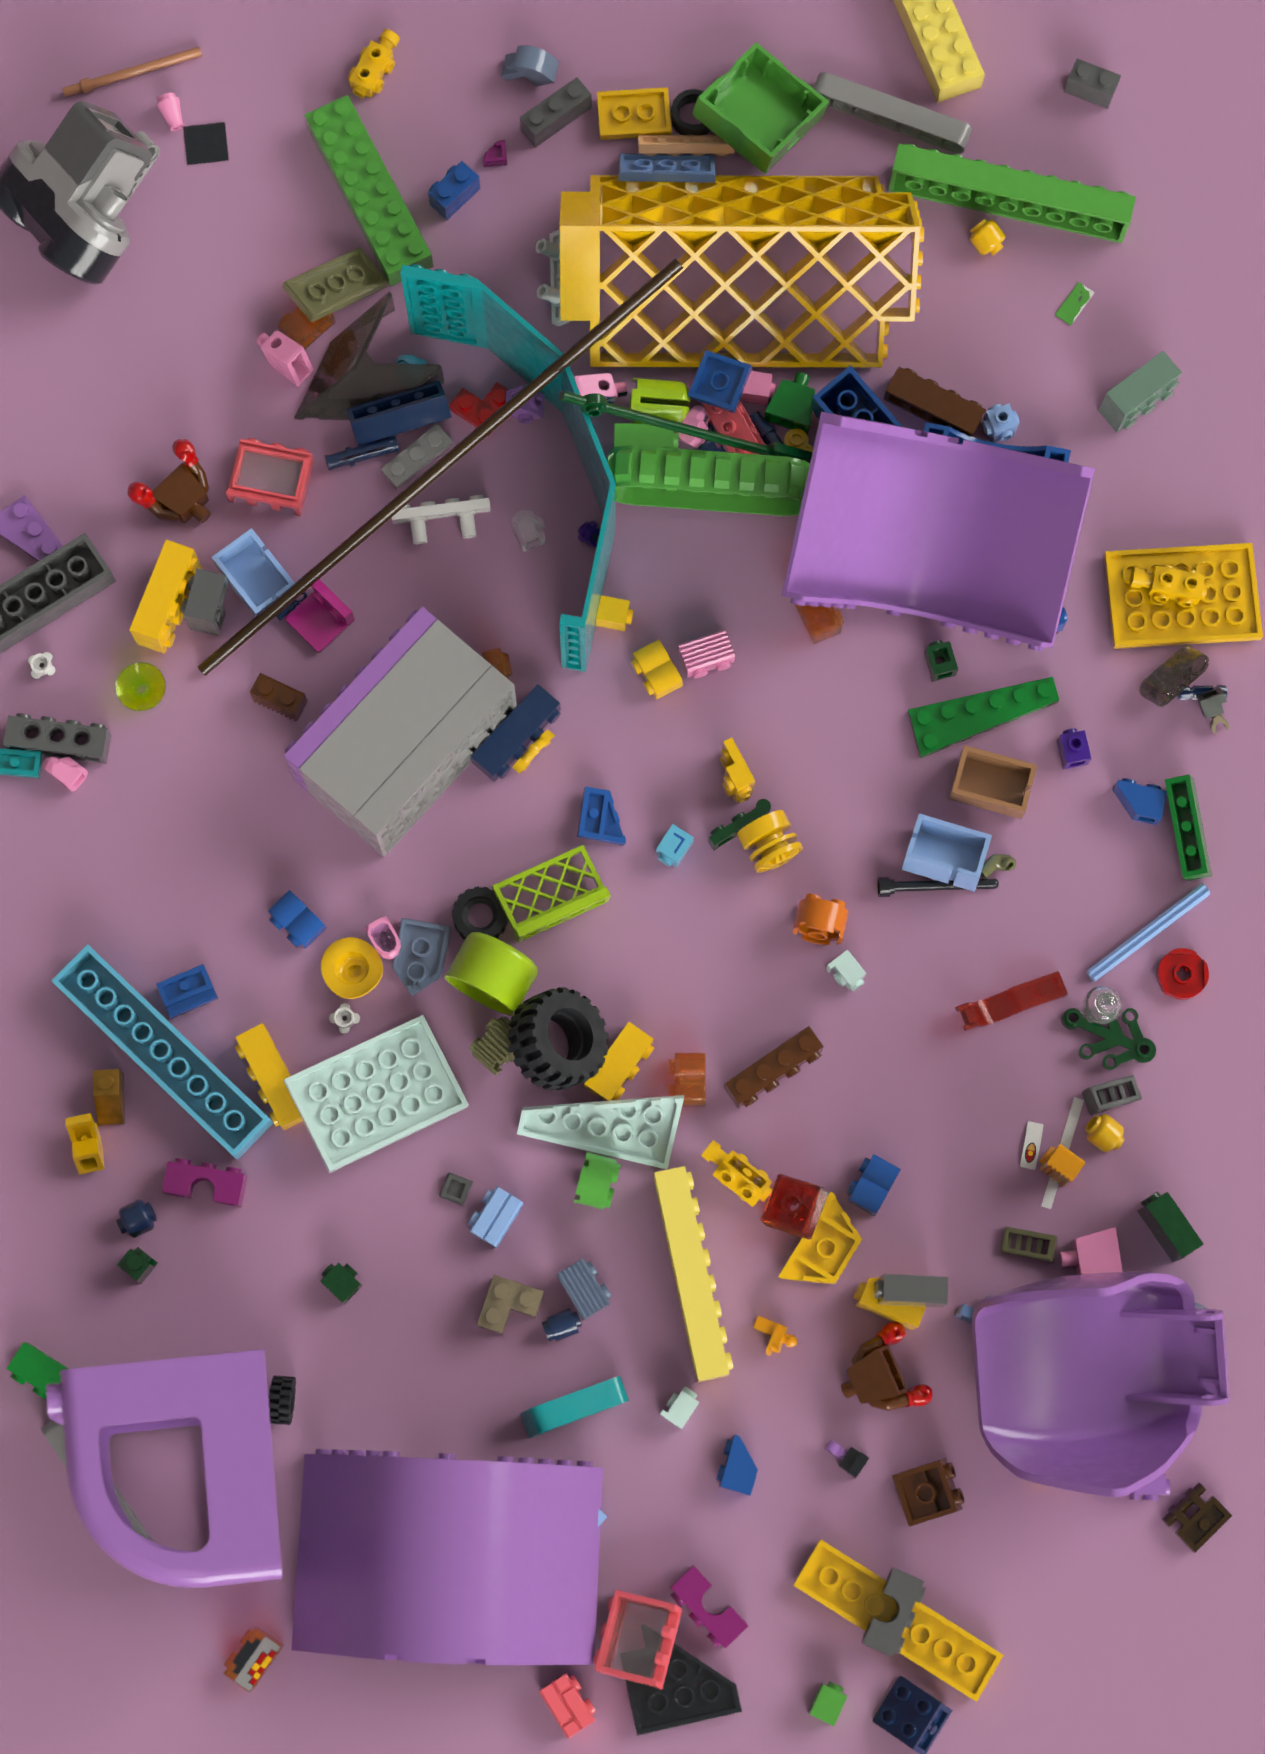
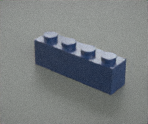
[346,381,451,446]
[471,684,561,782]

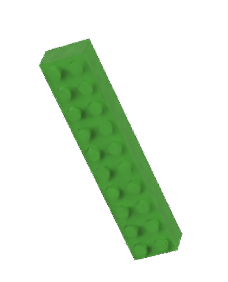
[888,144,1136,243]

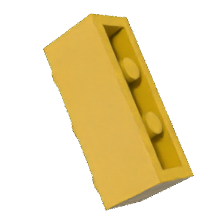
[584,1022,655,1101]

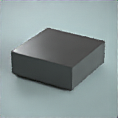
[439,1172,473,1206]

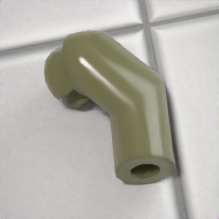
[981,854,1016,879]

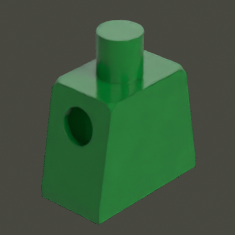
[764,372,815,435]

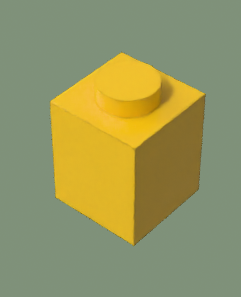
[596,595,634,631]

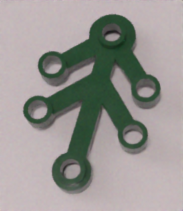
[1061,998,1156,1071]

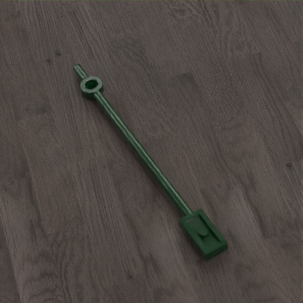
[558,390,813,464]

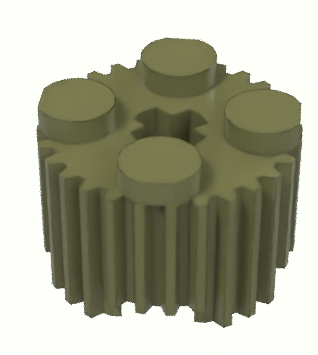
[469,1016,515,1075]

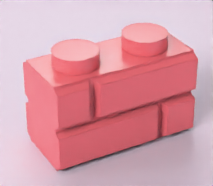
[539,1672,597,1738]

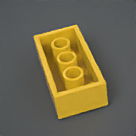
[129,540,202,654]

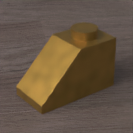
[93,1069,125,1125]

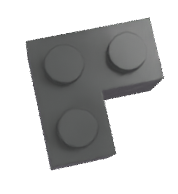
[181,568,229,636]

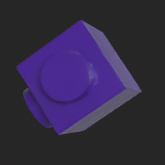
[1057,728,1092,769]

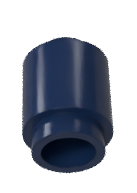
[542,1308,582,1342]

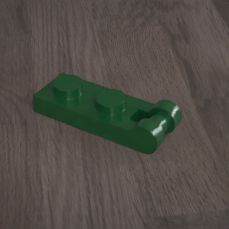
[708,799,771,851]

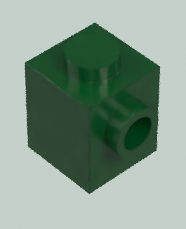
[320,1262,363,1305]

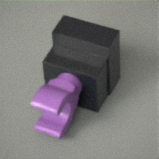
[825,1439,869,1479]

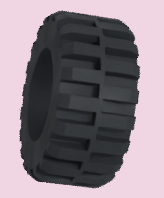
[508,987,609,1091]

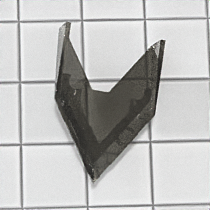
[294,291,444,420]

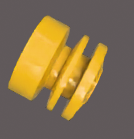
[737,810,803,873]

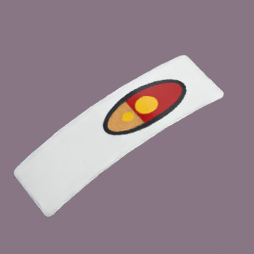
[1020,1121,1043,1170]

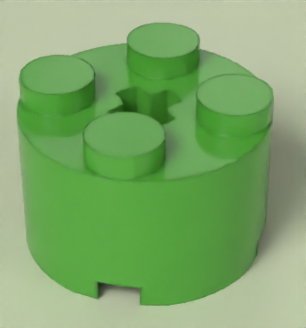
[574,1152,621,1210]

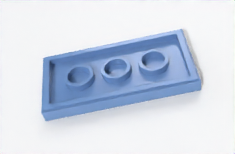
[619,153,716,183]

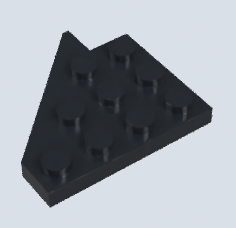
[620,1624,742,1736]

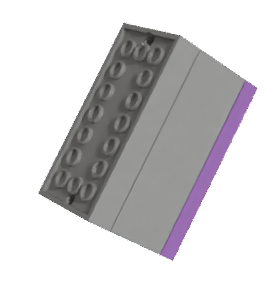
[284,606,517,858]

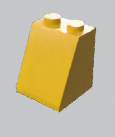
[853,1278,926,1330]

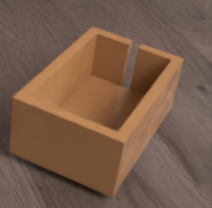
[948,745,1037,819]

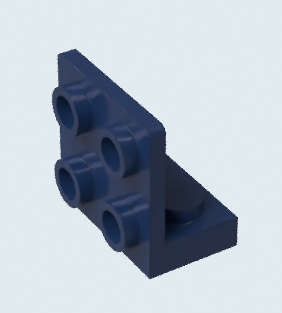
[872,1676,953,1754]

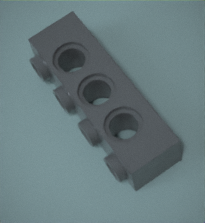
[3,713,112,764]

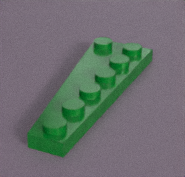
[908,677,1059,758]

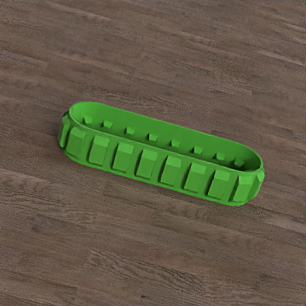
[606,446,810,516]

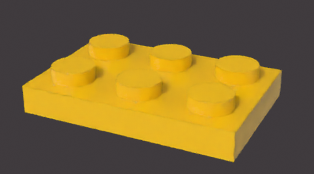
[597,87,672,140]

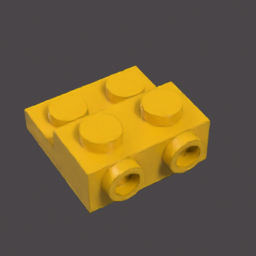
[719,737,755,804]

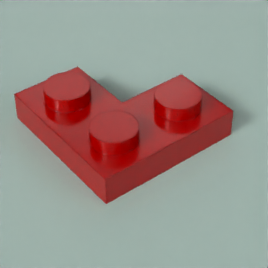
[449,382,509,436]

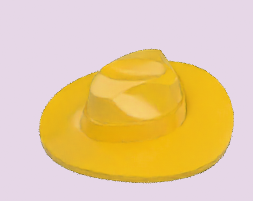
[321,937,383,999]

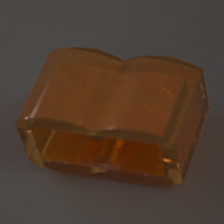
[669,1053,706,1107]

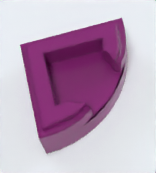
[483,140,507,167]

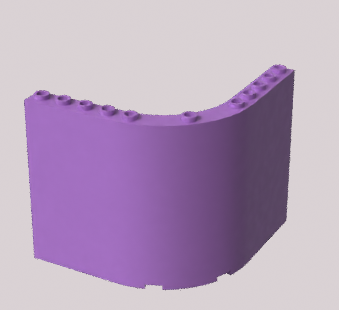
[781,412,1095,651]
[291,1449,603,1665]

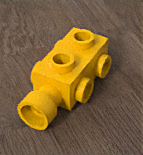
[348,29,400,98]
[1130,564,1207,607]
[701,1140,773,1207]

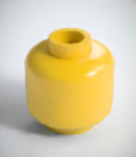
[969,219,1005,256]
[1085,1114,1125,1152]

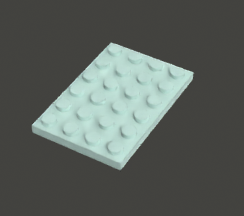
[284,1015,469,1173]

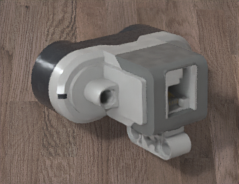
[0,101,160,285]

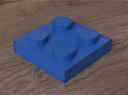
[688,350,752,413]

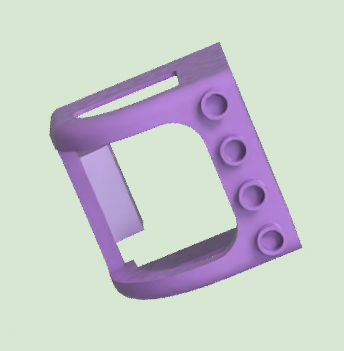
[46,1349,282,1588]

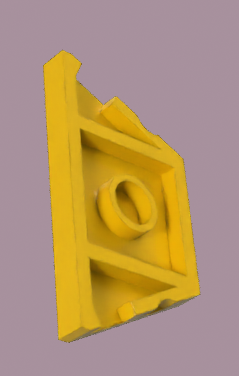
[778,1192,862,1284]

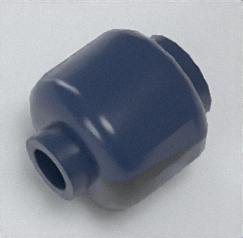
[116,1200,157,1238]

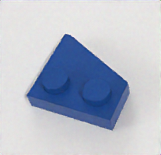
[577,787,626,845]

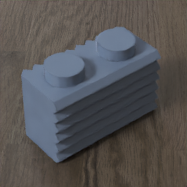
[556,1259,612,1321]

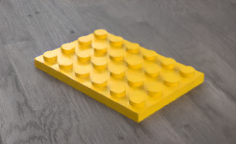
[1104,543,1263,649]

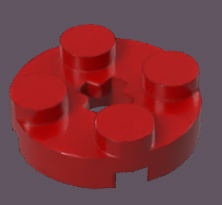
[1156,948,1209,1000]

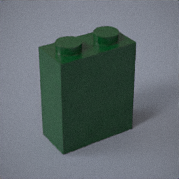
[1137,1191,1204,1263]

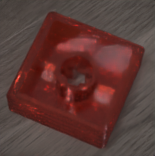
[761,1174,828,1240]

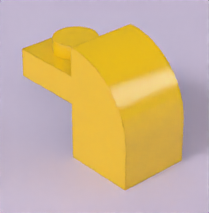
[65,1113,105,1175]

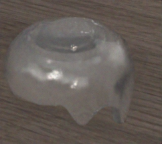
[1081,986,1122,1025]

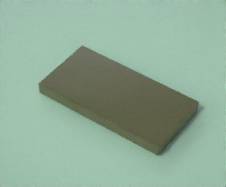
[282,247,389,323]

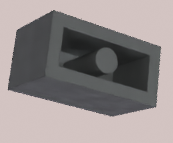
[1064,59,1121,109]

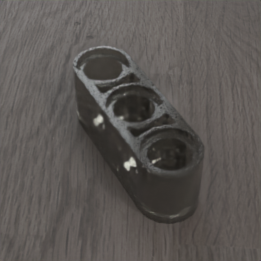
[1139,645,1209,707]

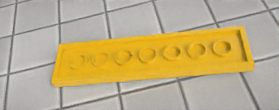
[793,1539,1004,1702]

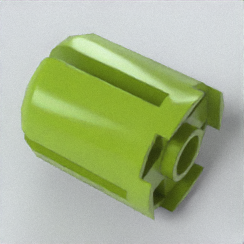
[629,378,690,424]

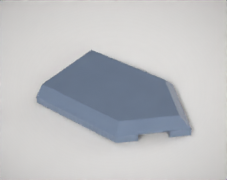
[392,918,451,996]

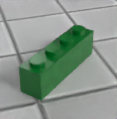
[1165,774,1212,881]
[6,1342,69,1399]

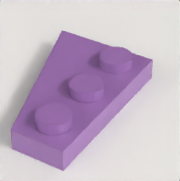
[0,495,63,561]

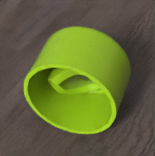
[444,932,538,1016]

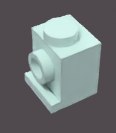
[826,949,867,992]
[660,1387,699,1429]

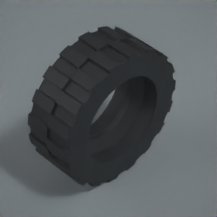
[452,886,508,939]

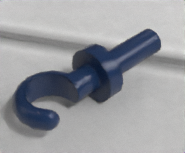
[276,592,308,621]

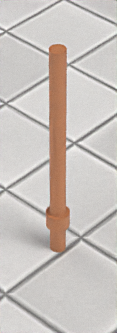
[62,47,202,97]

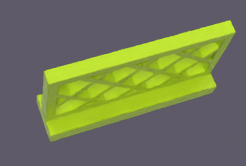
[492,845,611,943]

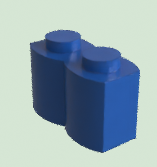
[268,890,327,949]
[846,1154,901,1216]

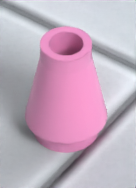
[157,92,184,131]

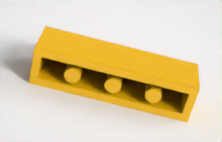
[234,1023,303,1131]

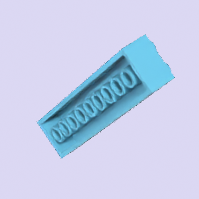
[51,944,273,1160]

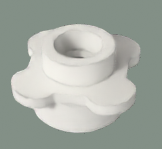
[28,652,56,679]
[329,1003,360,1034]

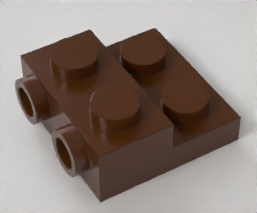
[892,1458,965,1527]

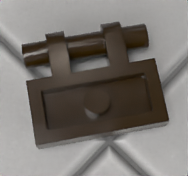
[1162,1482,1232,1553]

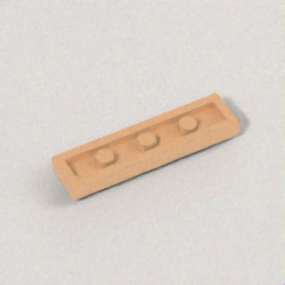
[638,135,735,156]

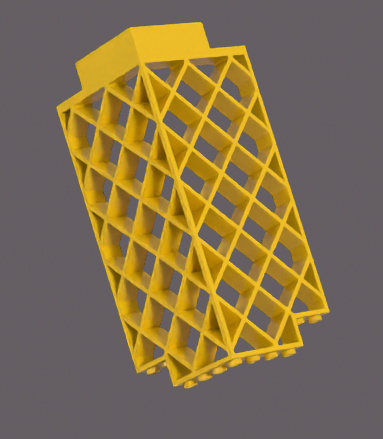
[560,175,924,367]

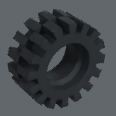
[269,1375,296,1425]

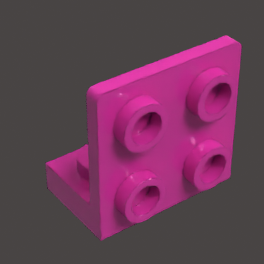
[285,579,355,653]

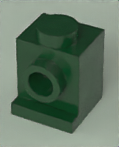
[924,640,958,682]
[117,1247,158,1283]

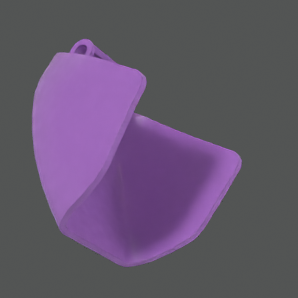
[972,1272,1229,1497]

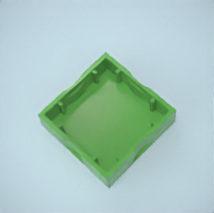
[692,42,829,174]

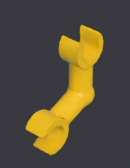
[512,729,555,774]

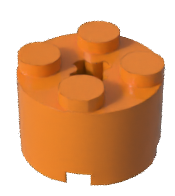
[793,894,849,945]

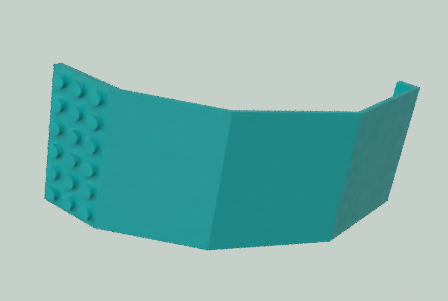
[401,264,616,672]

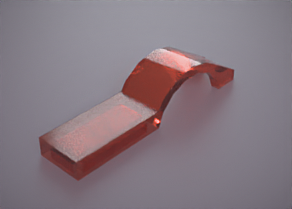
[955,971,1068,1031]

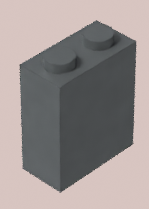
[874,1274,948,1308]

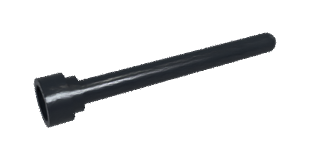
[877,877,999,897]

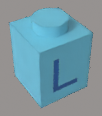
[656,824,694,867]

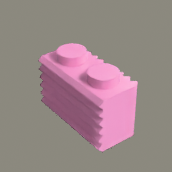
[678,630,735,679]

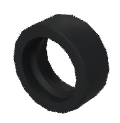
[671,89,711,135]

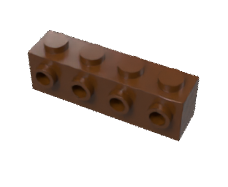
[724,1026,824,1108]

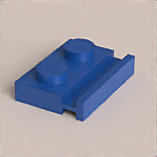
[156,964,218,1019]

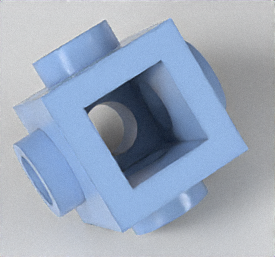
[982,404,1019,443]

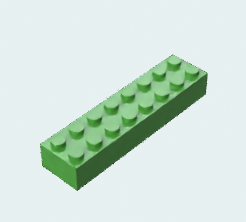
[304,95,434,287]

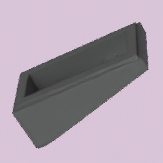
[1082,1075,1142,1115]

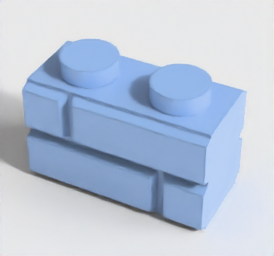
[468,1187,524,1249]

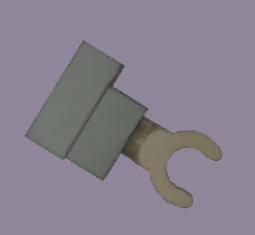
[1196,687,1229,734]

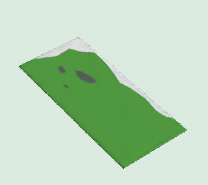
[1055,282,1095,325]

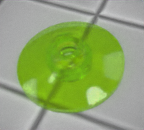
[116,662,166,711]

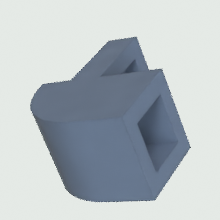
[501,45,559,86]

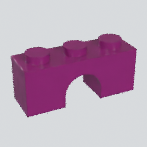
[162,1158,247,1207]
[670,1565,748,1649]

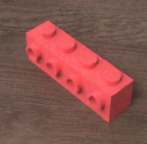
[691,381,766,455]

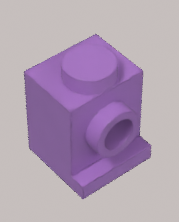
[1130,1473,1170,1500]

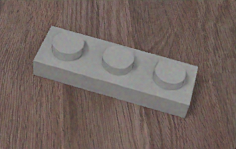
[381,424,453,490]

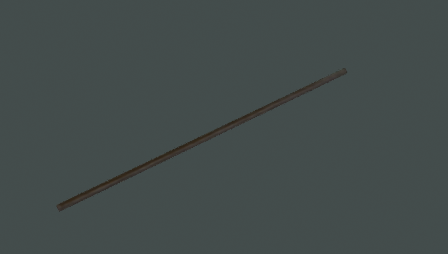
[198,258,683,676]

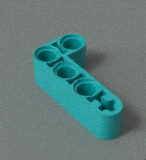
[520,1376,629,1439]

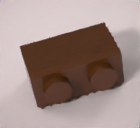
[250,673,308,722]

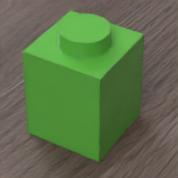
[808,1681,848,1726]

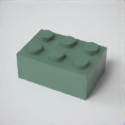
[1098,351,1182,432]

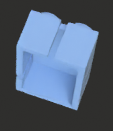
[212,528,295,617]
[902,814,992,892]

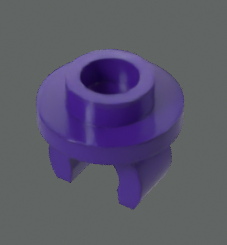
[578,521,600,547]

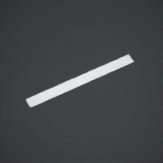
[1041,1097,1084,1209]

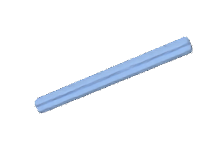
[1086,884,1210,982]

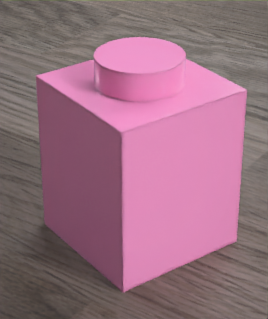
[740,371,776,406]

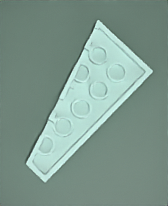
[517,1095,685,1169]

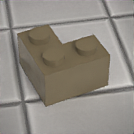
[477,1275,544,1335]

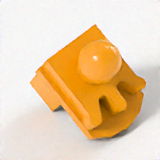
[753,1316,797,1356]

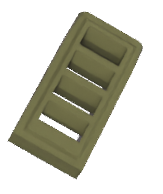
[1000,1226,1058,1263]

